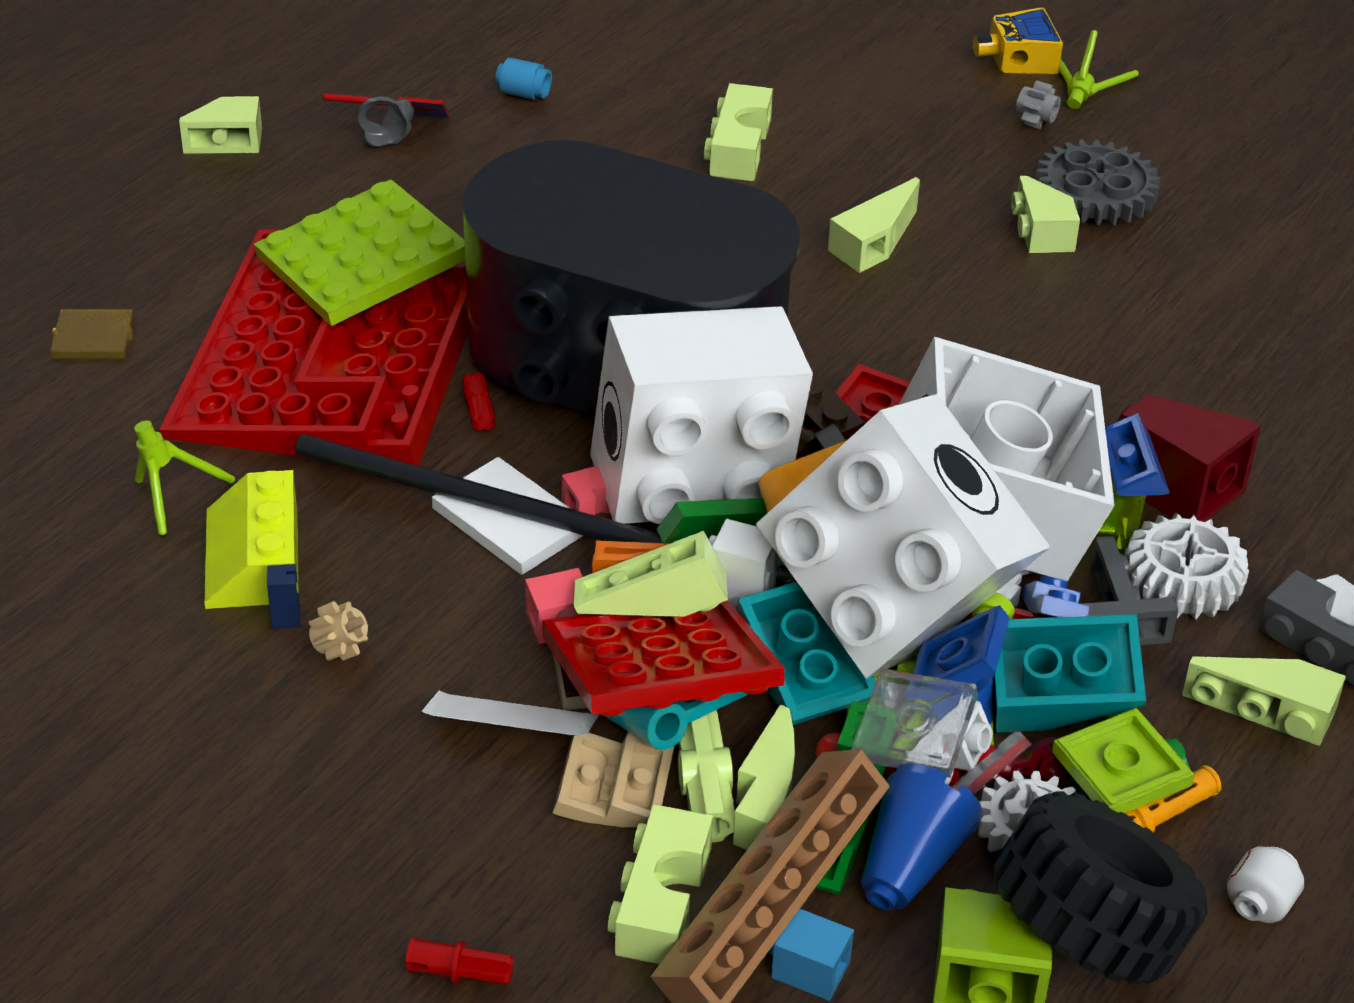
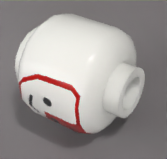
[1227,846,1304,923]

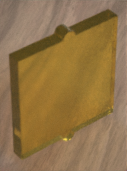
[50,309,134,358]

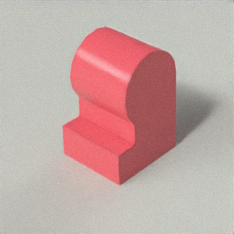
[561,466,610,515]

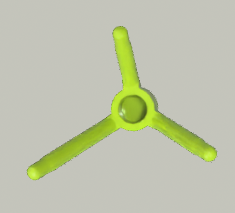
[1059,30,1139,109]
[134,420,235,535]

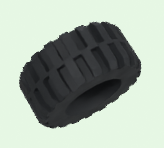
[994,791,1207,985]

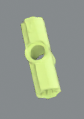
[678,710,735,842]

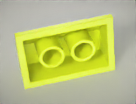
[204,470,299,609]

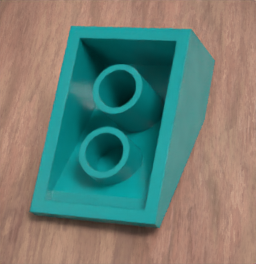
[736,582,882,725]
[994,614,1146,733]

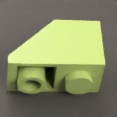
[1011,176,1080,253]

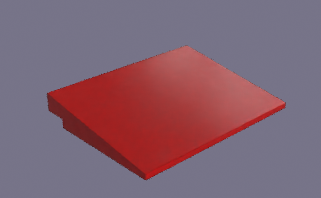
[159,229,468,466]

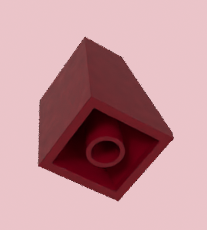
[1111,394,1261,522]

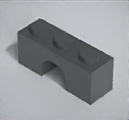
[1259,570,1354,685]

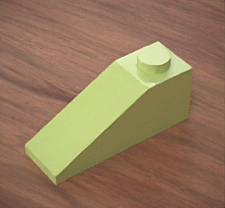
[574,531,728,617]

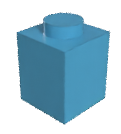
[768,909,854,1001]

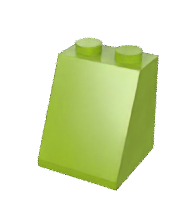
[932,887,1052,1003]

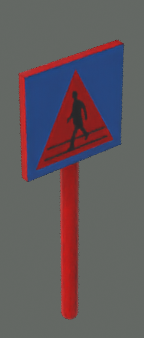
[322,93,449,118]

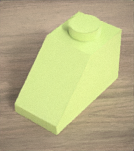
[179,96,262,154]

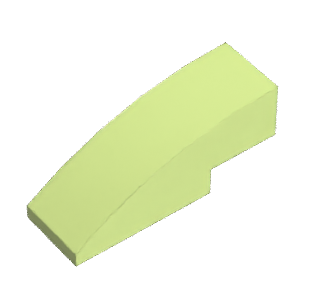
[733,705,795,850]

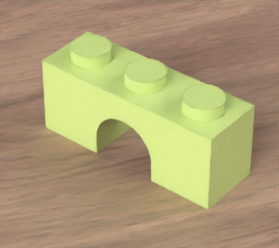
[704,83,773,181]
[608,804,713,964]

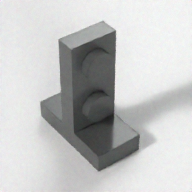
[1083,536,1178,645]

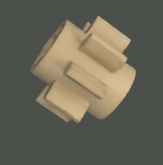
[309,601,368,661]

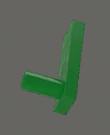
[657,498,788,569]

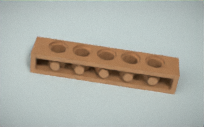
[650,749,890,1003]

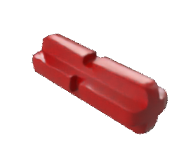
[462,372,495,432]

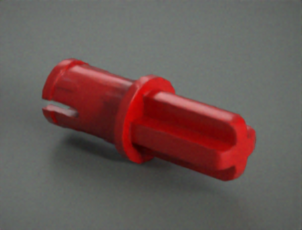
[405,937,514,985]

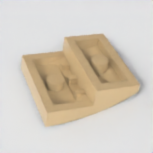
[552,732,674,828]

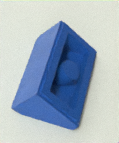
[1105,413,1170,496]

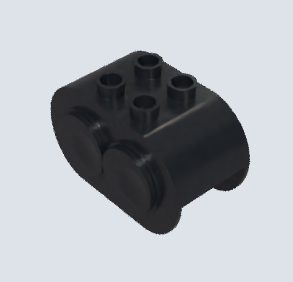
[463,140,800,416]

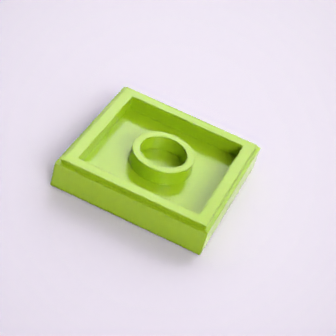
[1052,708,1194,814]

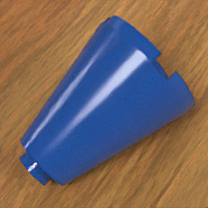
[861,763,983,911]

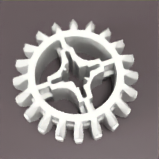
[1125,513,1249,620]

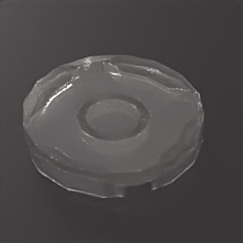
[952,731,1032,796]

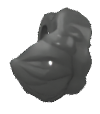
[357,96,414,147]

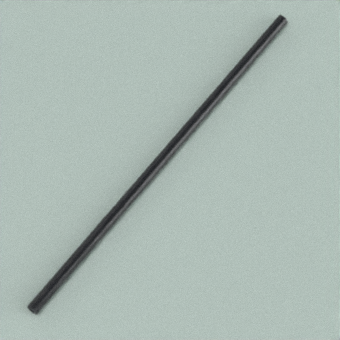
[296,434,967,627]

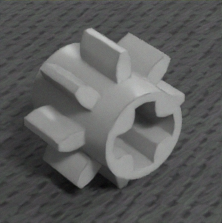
[1016,80,1061,129]

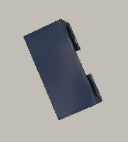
[267,564,301,629]

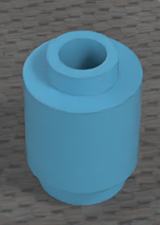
[495,57,552,100]

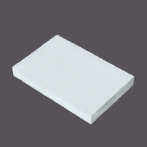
[432,457,583,575]

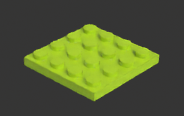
[254,179,465,326]

